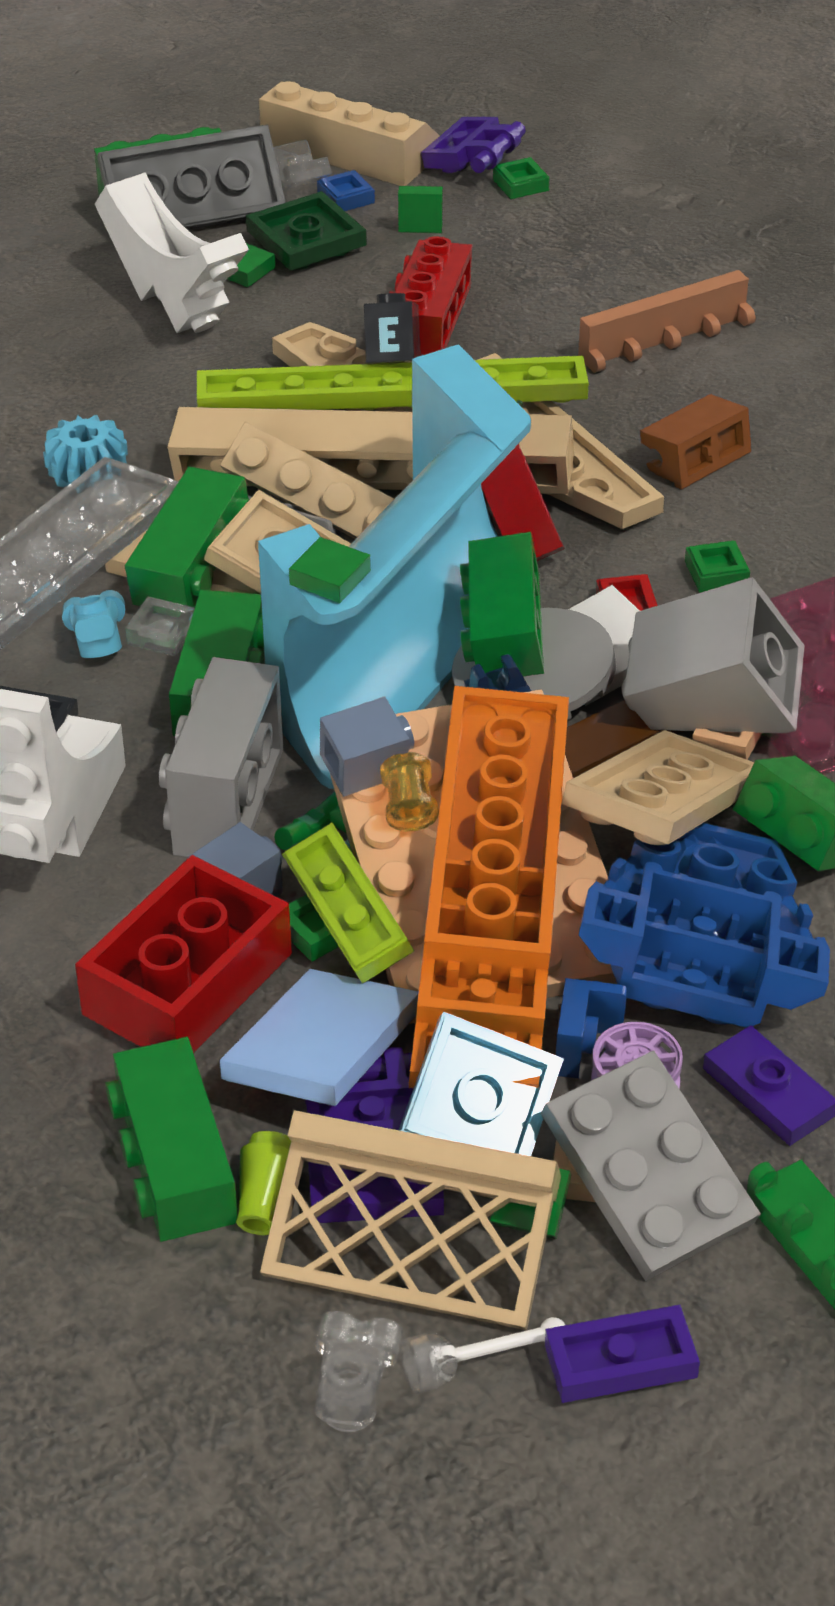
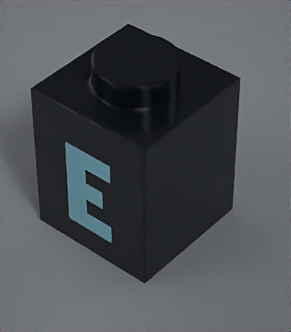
[364,293,421,364]

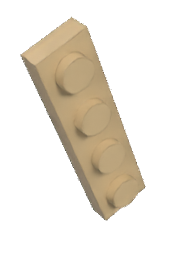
[220,422,394,539]

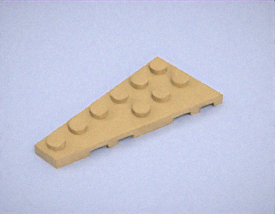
[375,353,664,529]

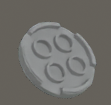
[452,608,616,720]

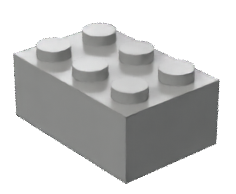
[159,657,283,857]

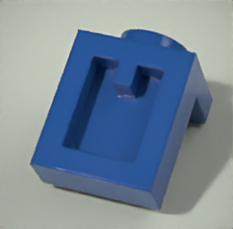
[556,978,627,1079]

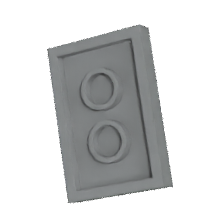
[540,1050,761,1281]

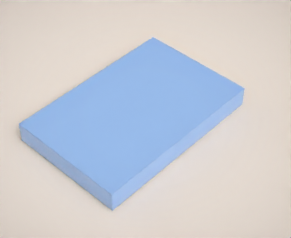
[220,969,419,1106]

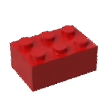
[75,855,292,1053]

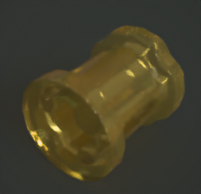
[380,752,439,832]

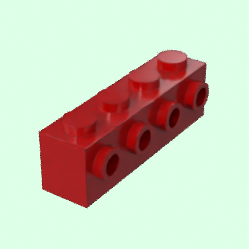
[389,236,472,356]

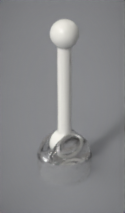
[401,1317,565,1394]

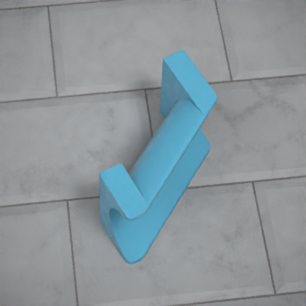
[258,344,531,789]

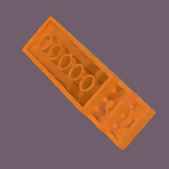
[409,686,569,1088]

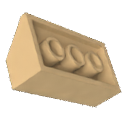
[259,81,440,186]

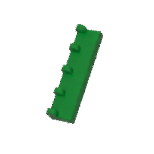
[746,1159,835,1310]

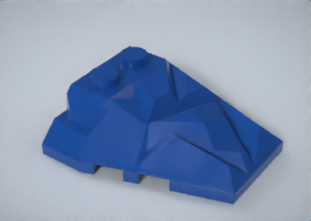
[578,823,830,1028]

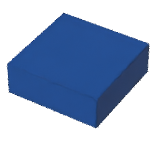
[317,170,375,211]

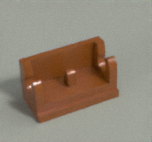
[640,394,751,489]

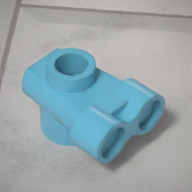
[62,590,125,658]

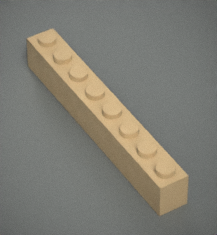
[167,407,574,494]

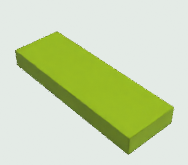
[282,823,414,984]

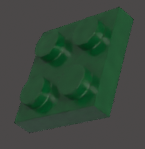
[246,191,367,271]

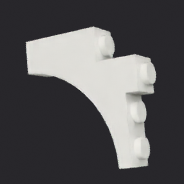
[95,172,249,333]
[0,689,126,863]

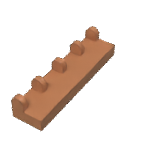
[578,270,756,373]

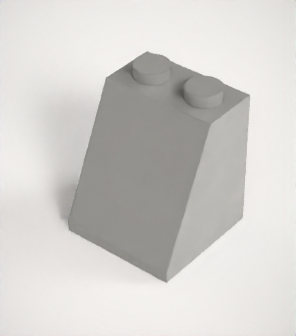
[622,577,805,733]

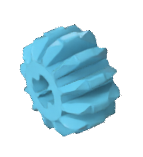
[43,415,128,492]

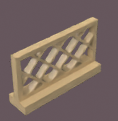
[260,1110,561,1330]

